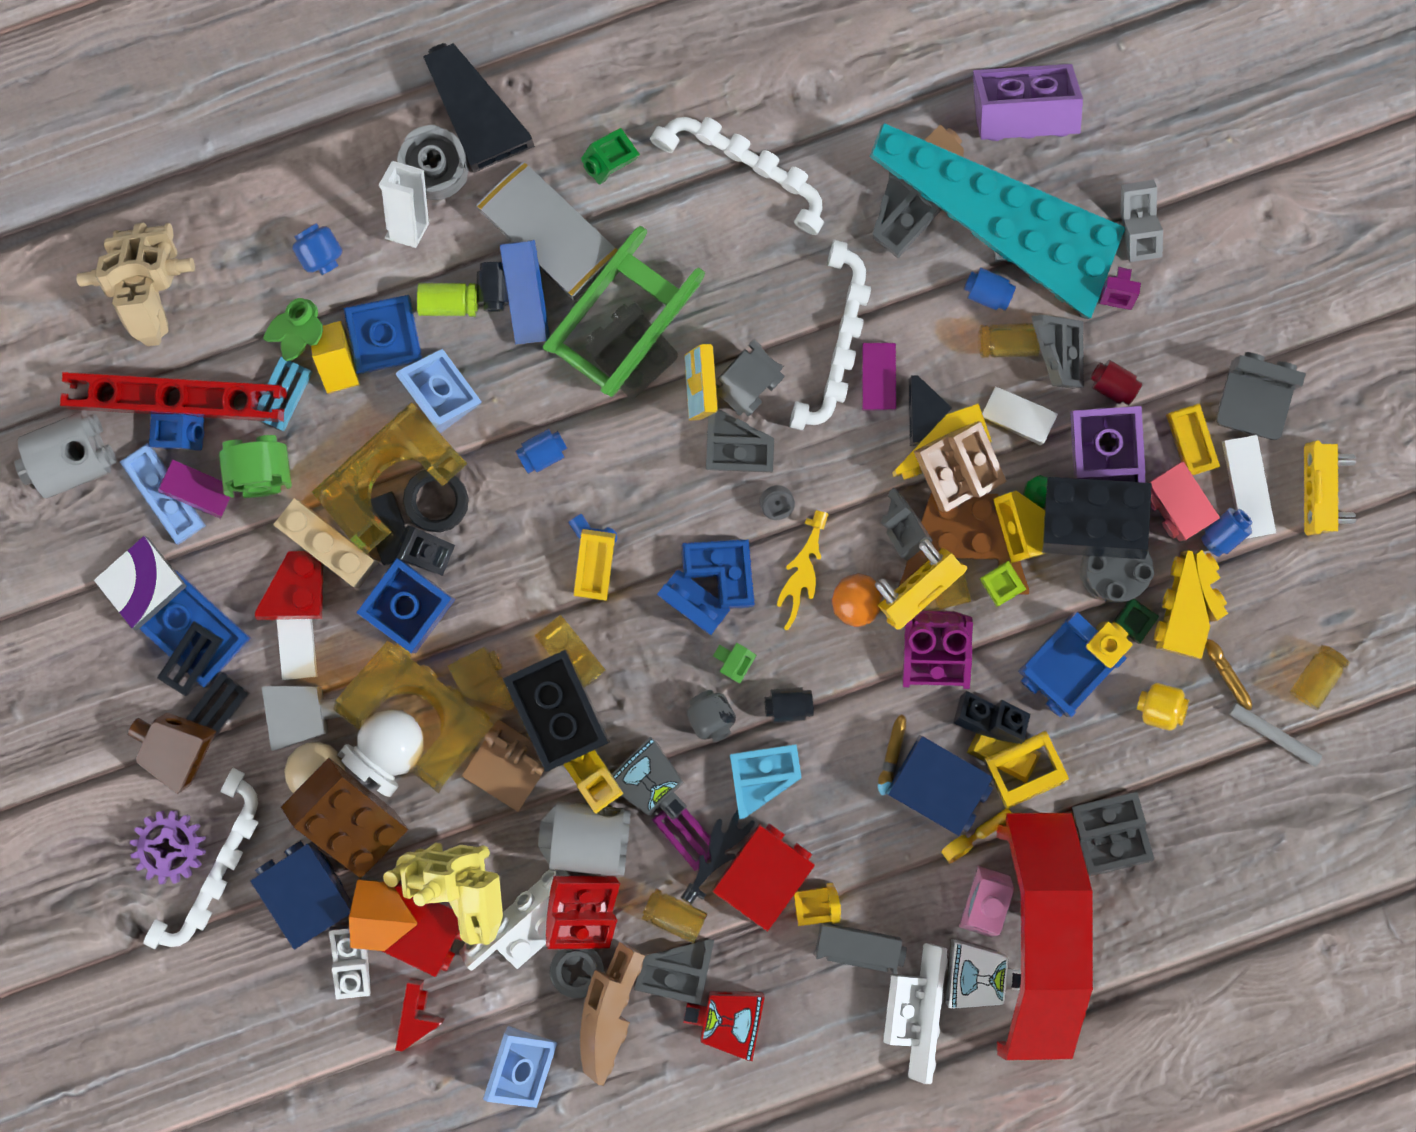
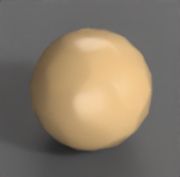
[284,742,345,793]

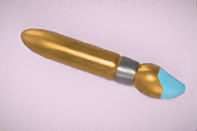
[878,714,906,795]

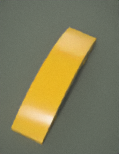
[563,750,624,814]

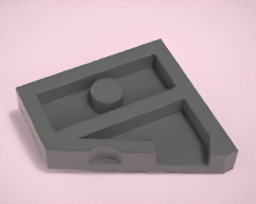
[706,407,774,473]

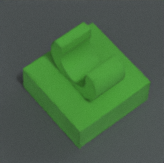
[713,643,757,684]

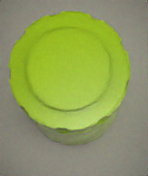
[417,283,478,317]

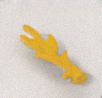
[777,510,828,630]

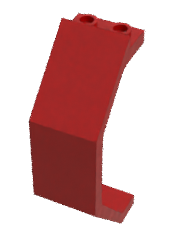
[997,813,1093,1060]

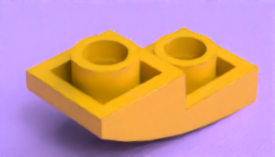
[1193,550,1229,622]

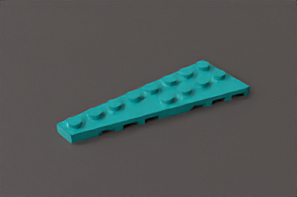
[869,123,1126,319]

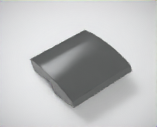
[1071,792,1154,877]

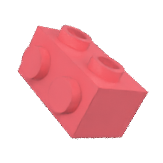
[1148,462,1220,542]

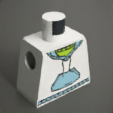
[945,939,1021,1008]

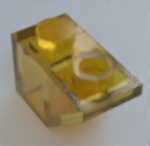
[448,647,516,710]

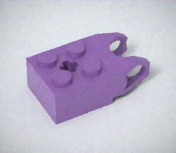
[1070,406,1145,483]

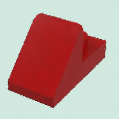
[395,978,445,1052]

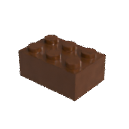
[281,758,408,879]

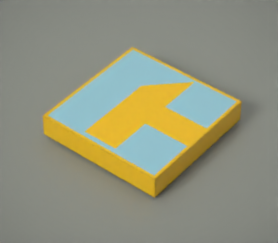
[684,344,718,421]

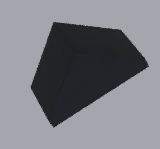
[908,375,952,446]

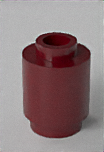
[1090,359,1143,406]

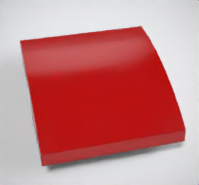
[546,876,620,949]

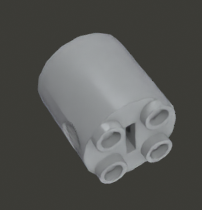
[14,411,117,499]
[538,801,631,876]

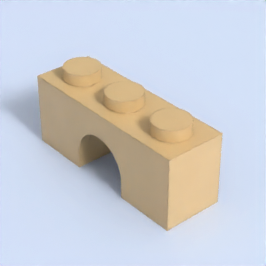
[273,498,379,588]

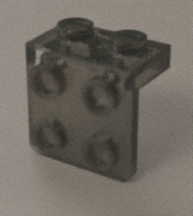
[585,302,678,399]

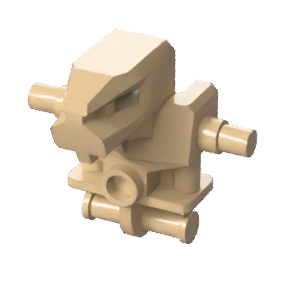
[77,223,195,346]

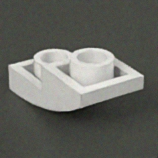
[329,924,371,999]

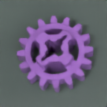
[130,810,206,884]

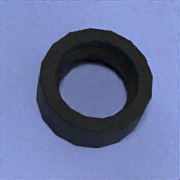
[403,468,469,533]

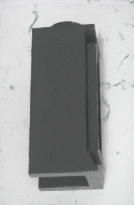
[814,923,907,974]

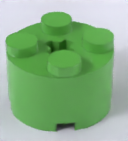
[219,435,292,498]

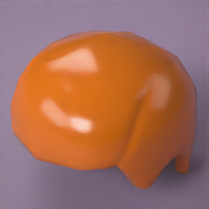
[832,573,883,627]

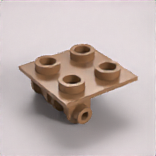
[462,719,545,812]

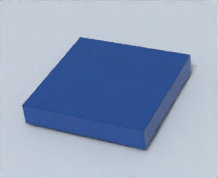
[343,295,423,375]

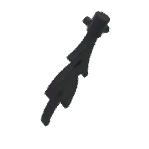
[680,808,755,905]

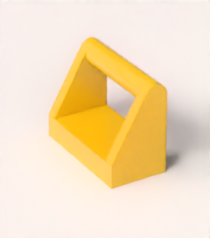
[984,731,1069,809]

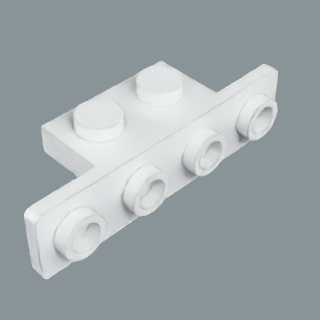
[459,869,570,971]
[883,943,948,1084]

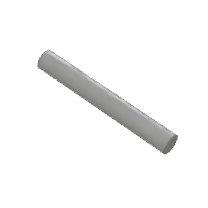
[1229,703,1322,767]

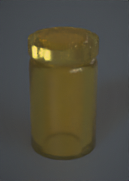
[978,323,1040,358]
[1289,644,1350,710]
[641,888,708,944]

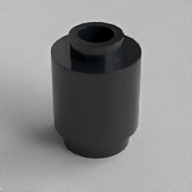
[477,262,509,312]
[764,687,814,723]

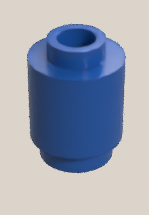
[964,267,1016,311]
[515,428,568,474]
[1201,508,1253,557]

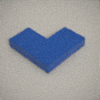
[681,539,755,609]

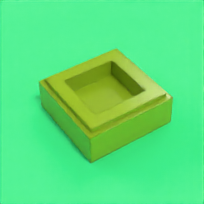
[979,561,1026,607]

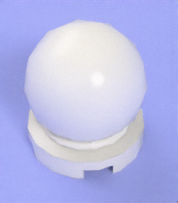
[337,710,424,797]

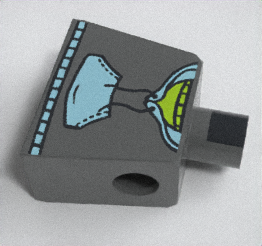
[611,737,687,820]

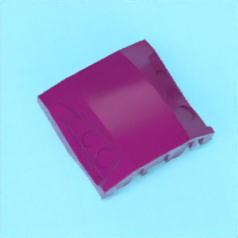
[902,610,973,689]

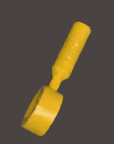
[941,808,1012,864]

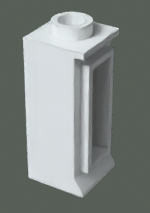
[379,161,429,248]

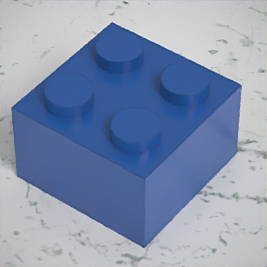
[356,558,456,654]

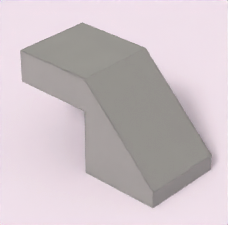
[1121,180,1163,262]

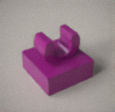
[1099,267,1141,310]

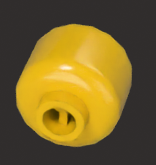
[1137,683,1189,731]

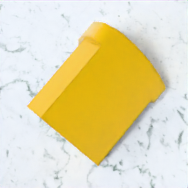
[794,883,841,926]

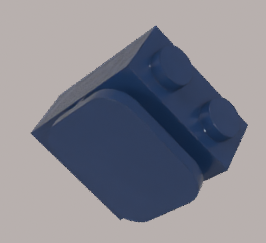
[886,735,994,836]
[250,840,352,950]

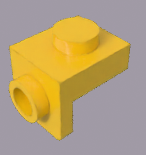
[1086,621,1133,668]

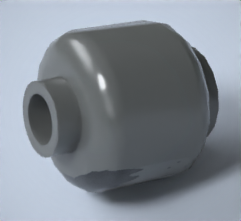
[686,690,736,742]

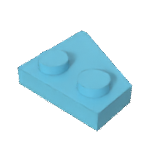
[730,744,802,819]

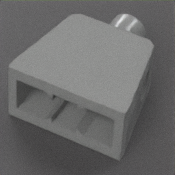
[262,686,345,751]

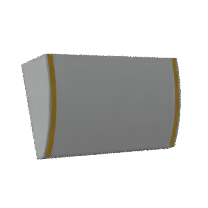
[476,162,618,301]

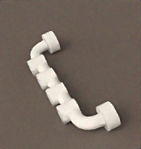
[650,117,824,235]
[789,240,871,430]
[143,768,259,949]

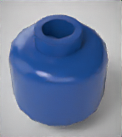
[292,223,343,276]

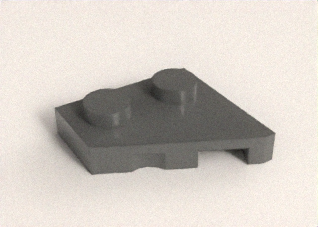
[873,172,942,259]
[1032,315,1084,389]
[634,939,714,1005]

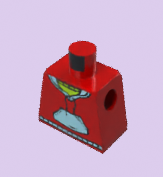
[683,991,765,1062]

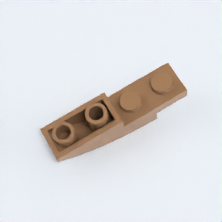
[580,942,645,1086]

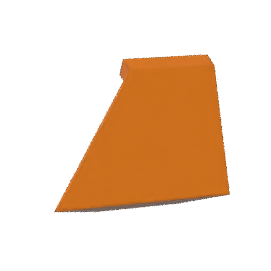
[349,879,418,951]

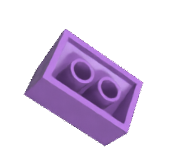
[973,64,1083,141]

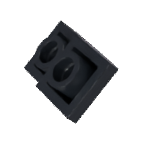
[953,691,1031,744]

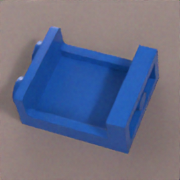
[1018,612,1127,717]

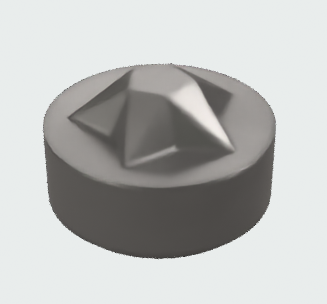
[760,485,795,520]

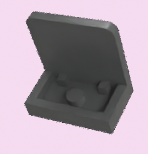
[1216,352,1306,440]

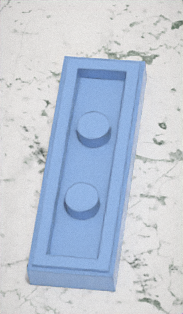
[120,443,206,545]

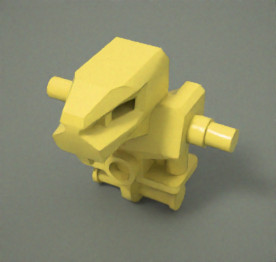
[383,843,503,945]

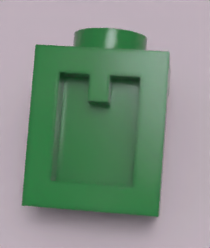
[581,128,640,185]

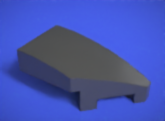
[881,488,933,561]

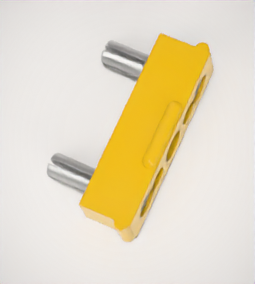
[1304,440,1356,536]
[875,540,967,629]

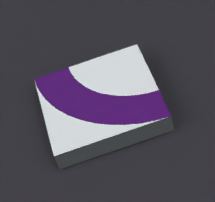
[94,536,187,631]

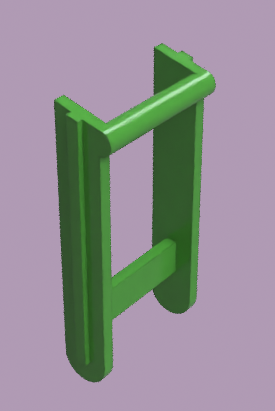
[542,226,705,397]

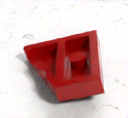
[255,551,324,620]

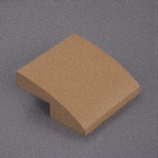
[914,421,1007,512]

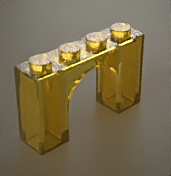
[312,402,467,555]
[333,640,493,793]

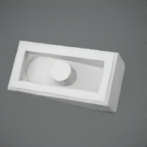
[982,386,1058,446]

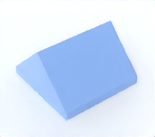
[396,349,482,433]
[483,1026,557,1108]

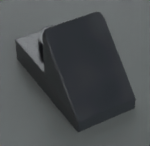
[394,525,455,576]

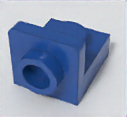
[149,414,205,451]

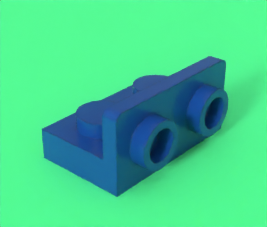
[657,570,730,636]

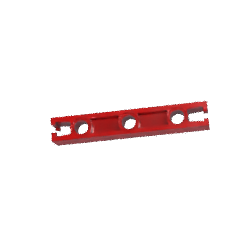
[60,372,287,422]

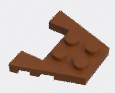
[898,493,1029,595]

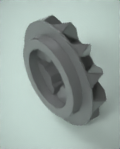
[550,949,604,998]

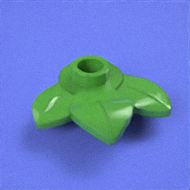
[263,298,323,361]

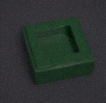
[1114,598,1159,644]

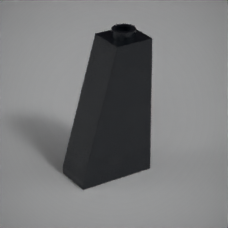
[423,43,535,173]

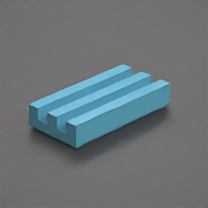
[257,357,313,432]

